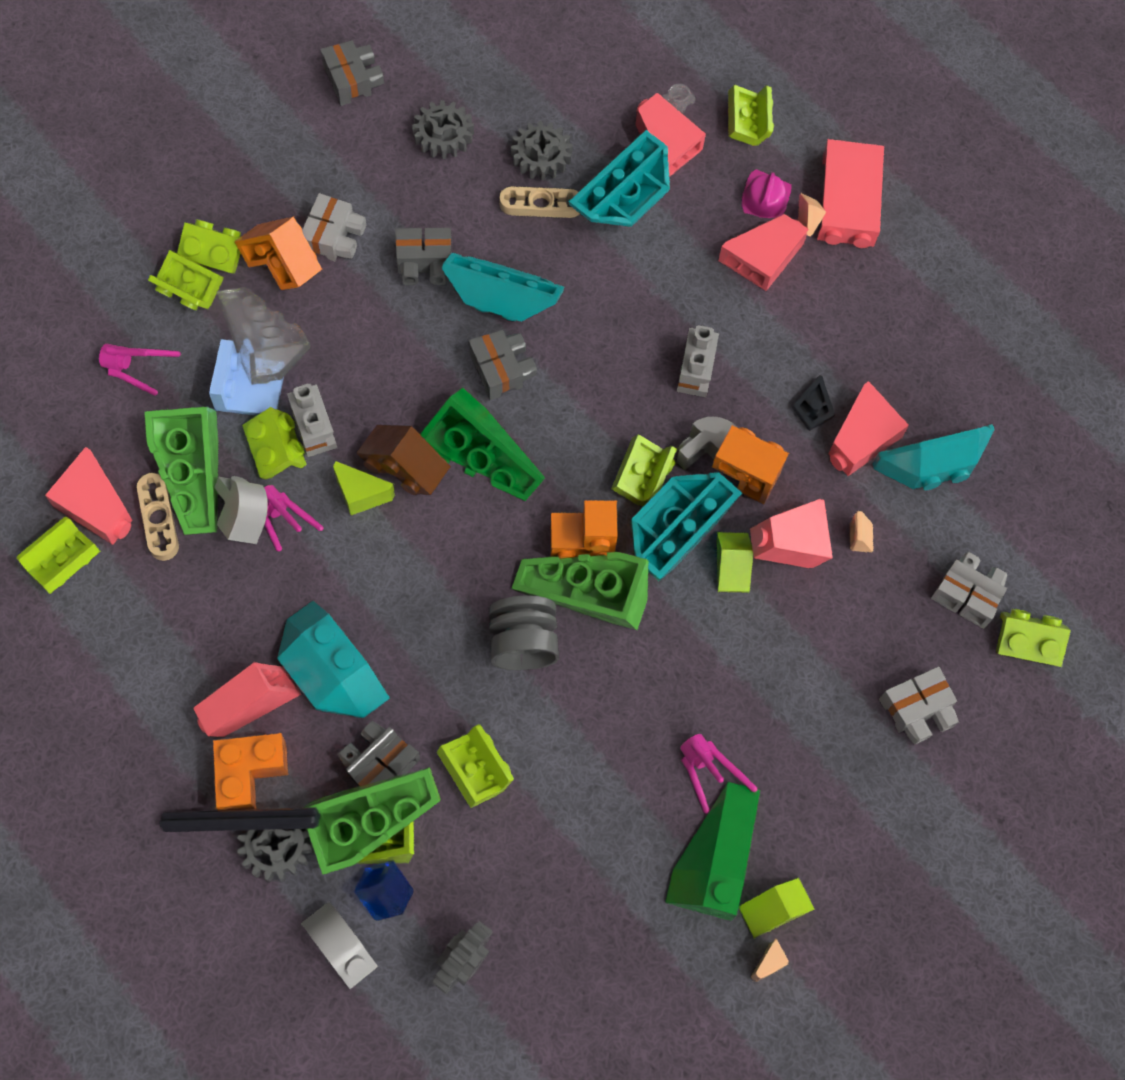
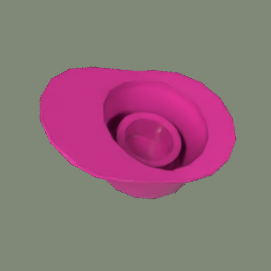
[742,169,791,218]

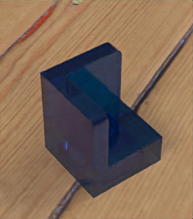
[354,860,414,921]

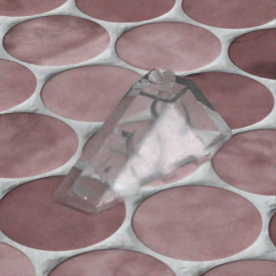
[217,287,310,385]

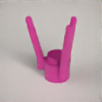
[99,344,181,396]
[264,485,324,552]
[680,734,757,814]

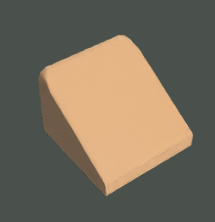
[798,193,826,237]
[850,511,873,552]
[751,939,789,982]

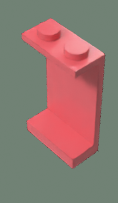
[817,139,884,248]

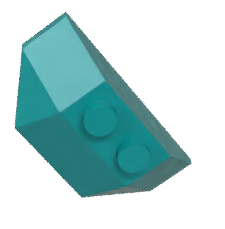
[569,130,670,227]
[442,253,564,322]
[872,424,995,490]
[631,472,742,581]
[277,601,390,718]

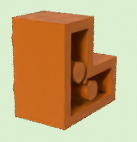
[234,217,322,290]
[712,425,789,504]
[550,500,618,559]
[213,733,288,810]

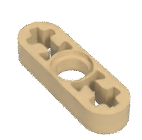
[500,187,580,218]
[137,473,179,561]

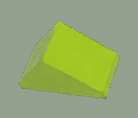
[333,461,395,515]
[717,532,753,593]
[358,821,414,864]
[739,878,814,938]

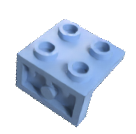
[209,339,286,416]

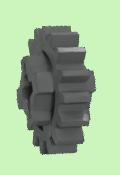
[412,100,474,159]
[511,121,573,180]
[237,806,313,883]
[432,921,493,994]

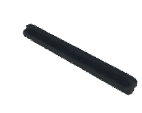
[159,808,321,832]

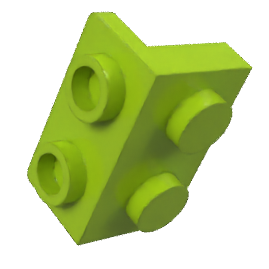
[728,85,774,146]
[177,219,241,274]
[148,250,224,310]
[242,407,307,479]
[611,434,677,507]
[16,517,101,594]
[996,609,1071,667]
[437,724,514,808]

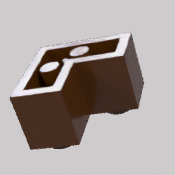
[357,425,451,495]

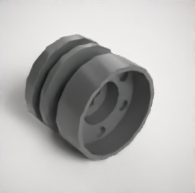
[488,595,559,670]

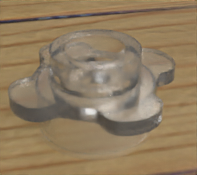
[663,84,695,113]

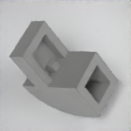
[676,417,738,470]
[214,476,268,544]
[301,902,378,989]

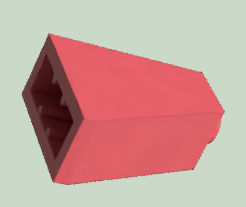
[635,93,706,177]
[718,214,809,291]
[829,381,909,476]
[45,447,133,545]
[750,499,833,568]
[193,663,301,737]

